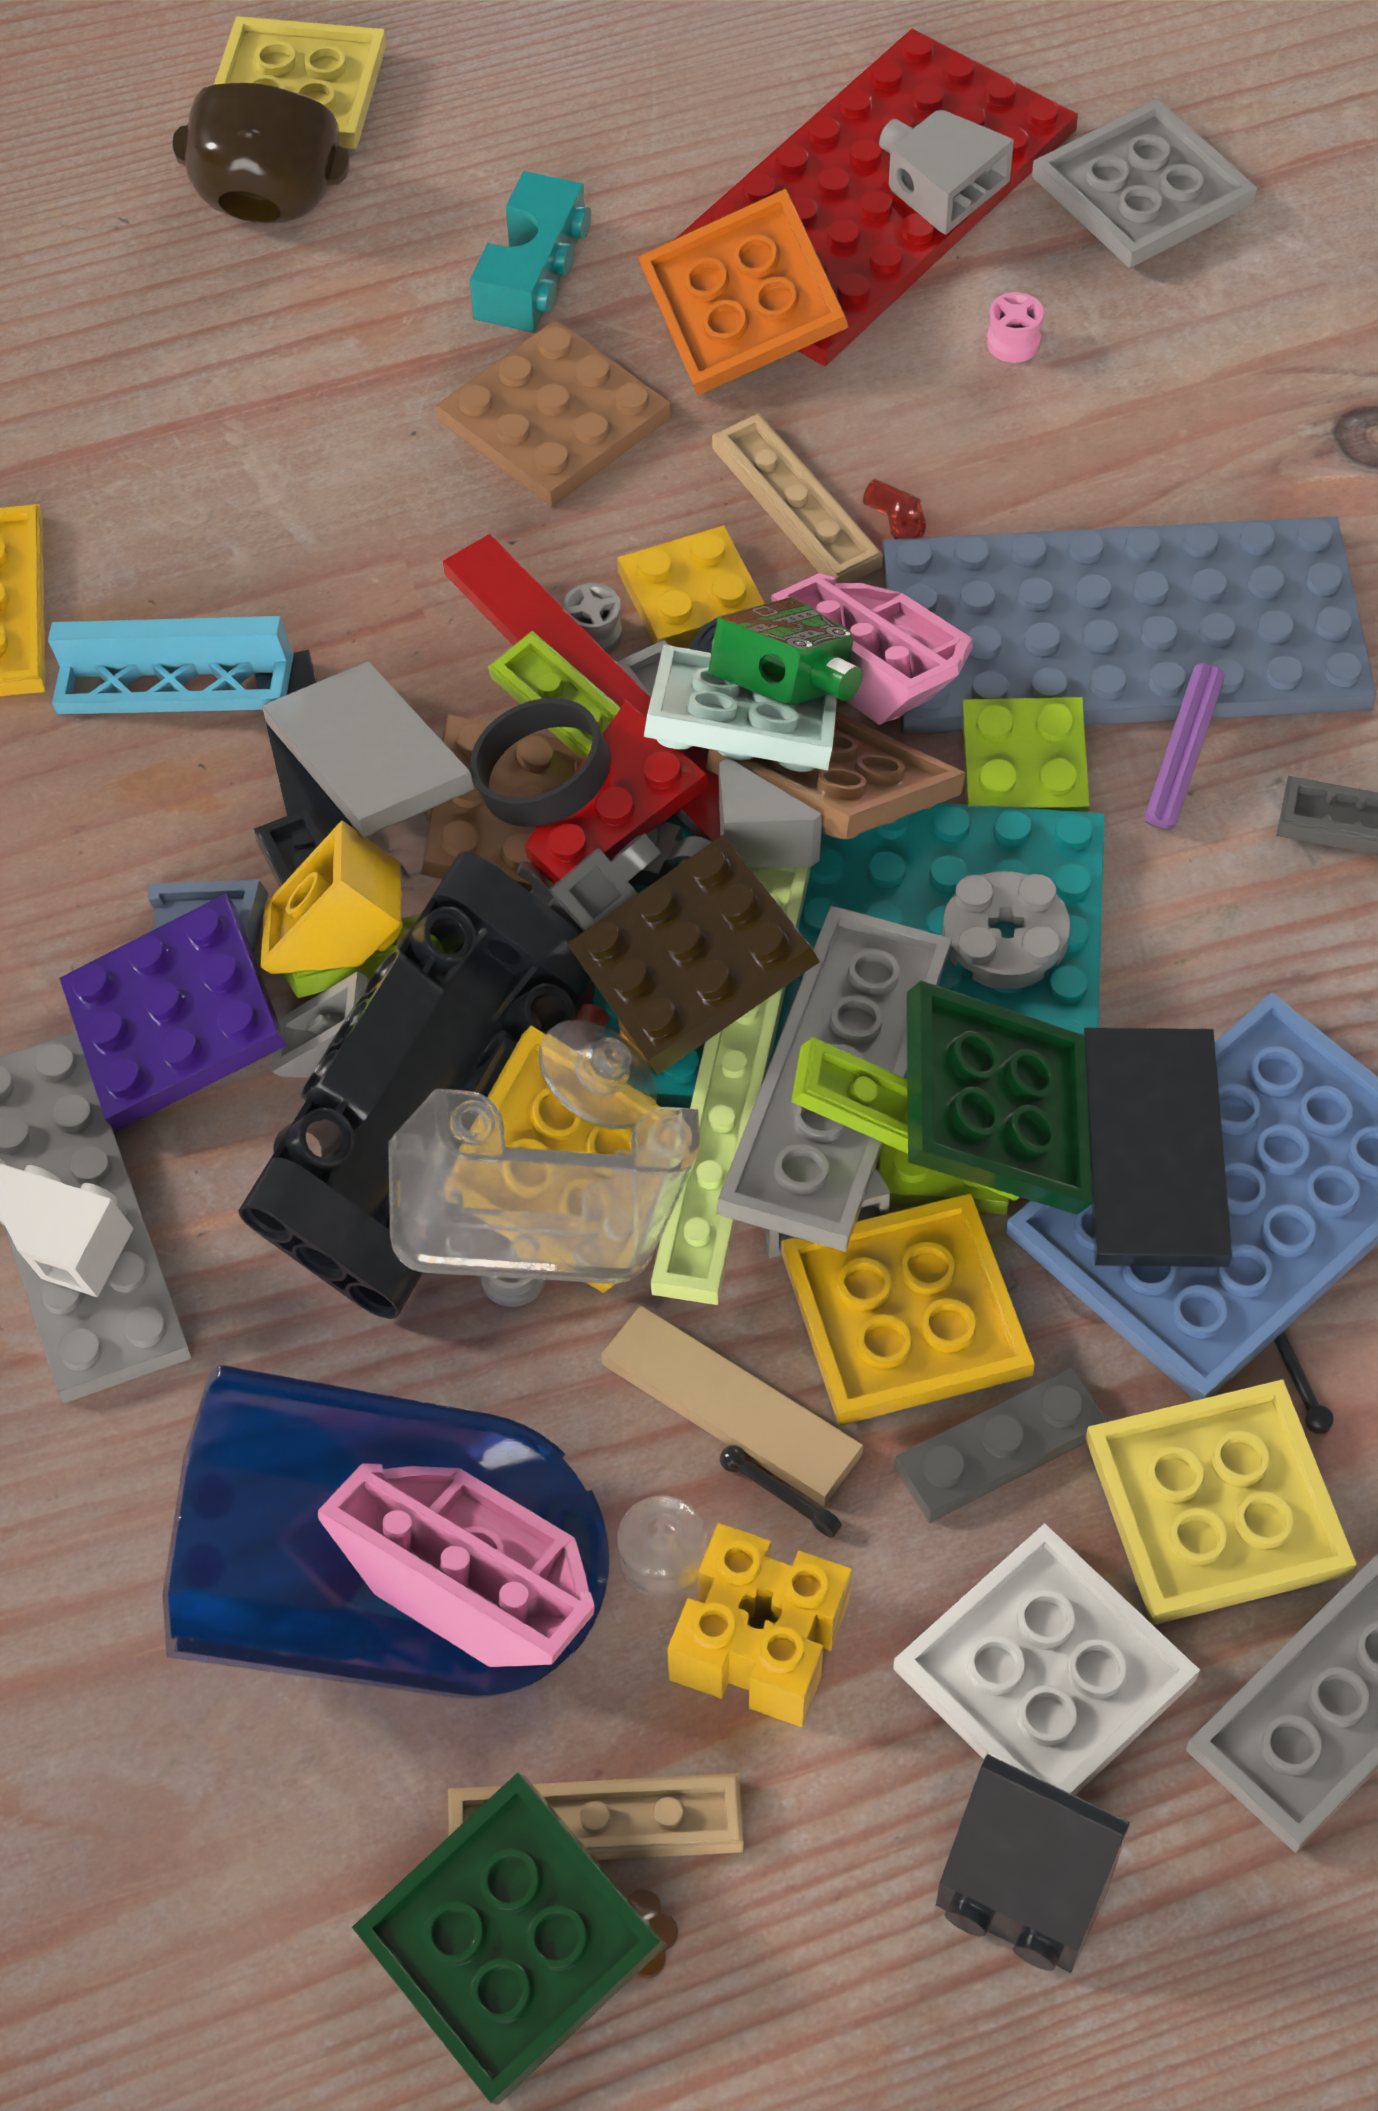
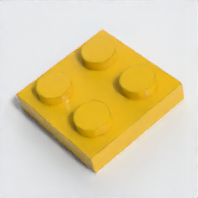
[617,525,765,648]

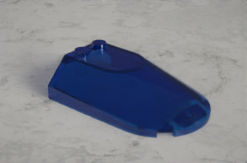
[162,1365,609,1699]

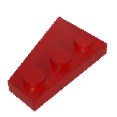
[524,700,708,884]

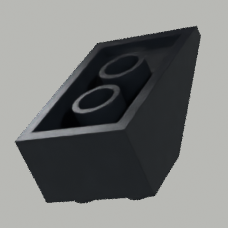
[935,1754,1130,1973]

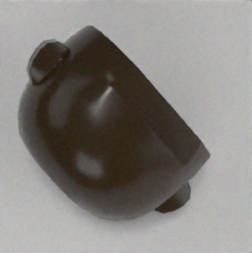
[172,83,350,223]

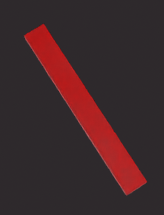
[443,534,721,842]

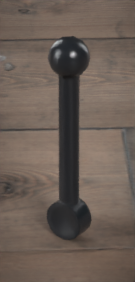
[1274,1331,1334,1434]
[720,1445,842,1538]

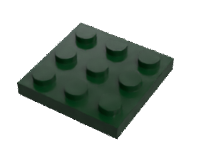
[907,980,1093,1215]
[352,1772,667,2105]

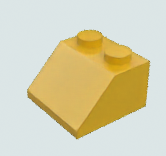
[261,821,403,974]

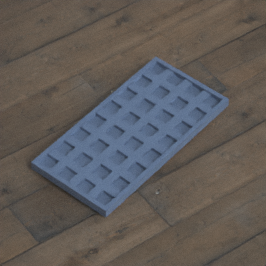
[882,516,1377,735]

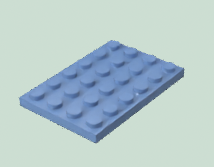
[1006,993,1378,1401]

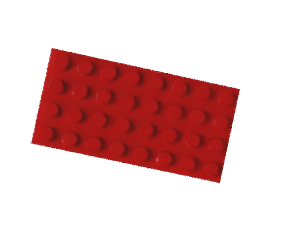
[674,29,1078,367]

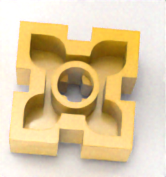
[667,1523,852,1728]

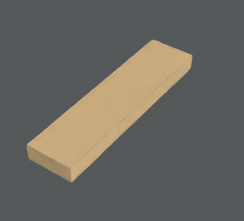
[712,413,883,583]
[601,1305,863,1506]
[448,1773,743,1860]

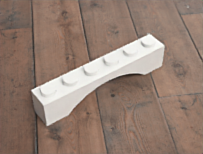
[0,1159,134,1298]

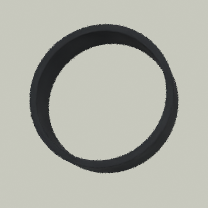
[470,698,611,827]

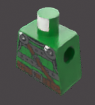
[708,597,862,705]

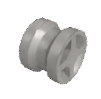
[563,583,622,654]

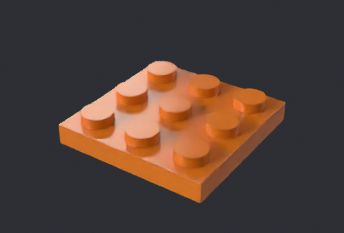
[637,189,849,396]

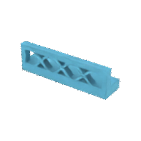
[48,616,294,714]

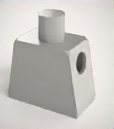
[879,110,1014,235]

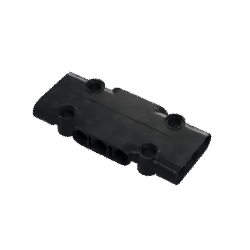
[238,853,591,1319]

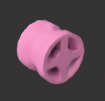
[986,292,1044,363]

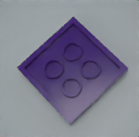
[59,893,287,1132]

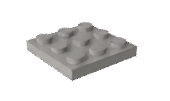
[1032,99,1257,268]

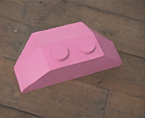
[771,573,973,725]
[318,1463,595,1667]

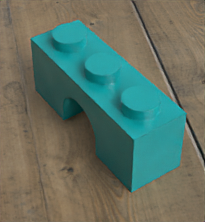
[469,171,591,333]

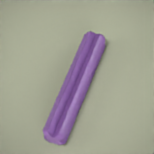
[1144,663,1225,830]

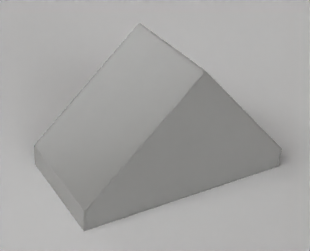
[719,757,822,868]
[272,972,368,1078]

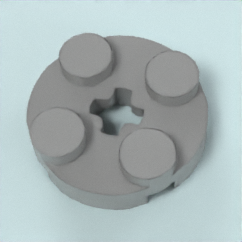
[942,871,1070,989]

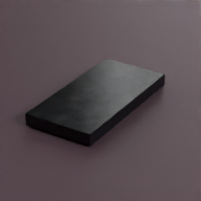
[1083,1028,1232,1267]

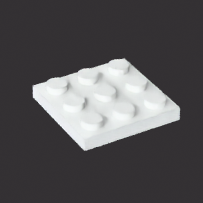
[893,1523,1200,1796]

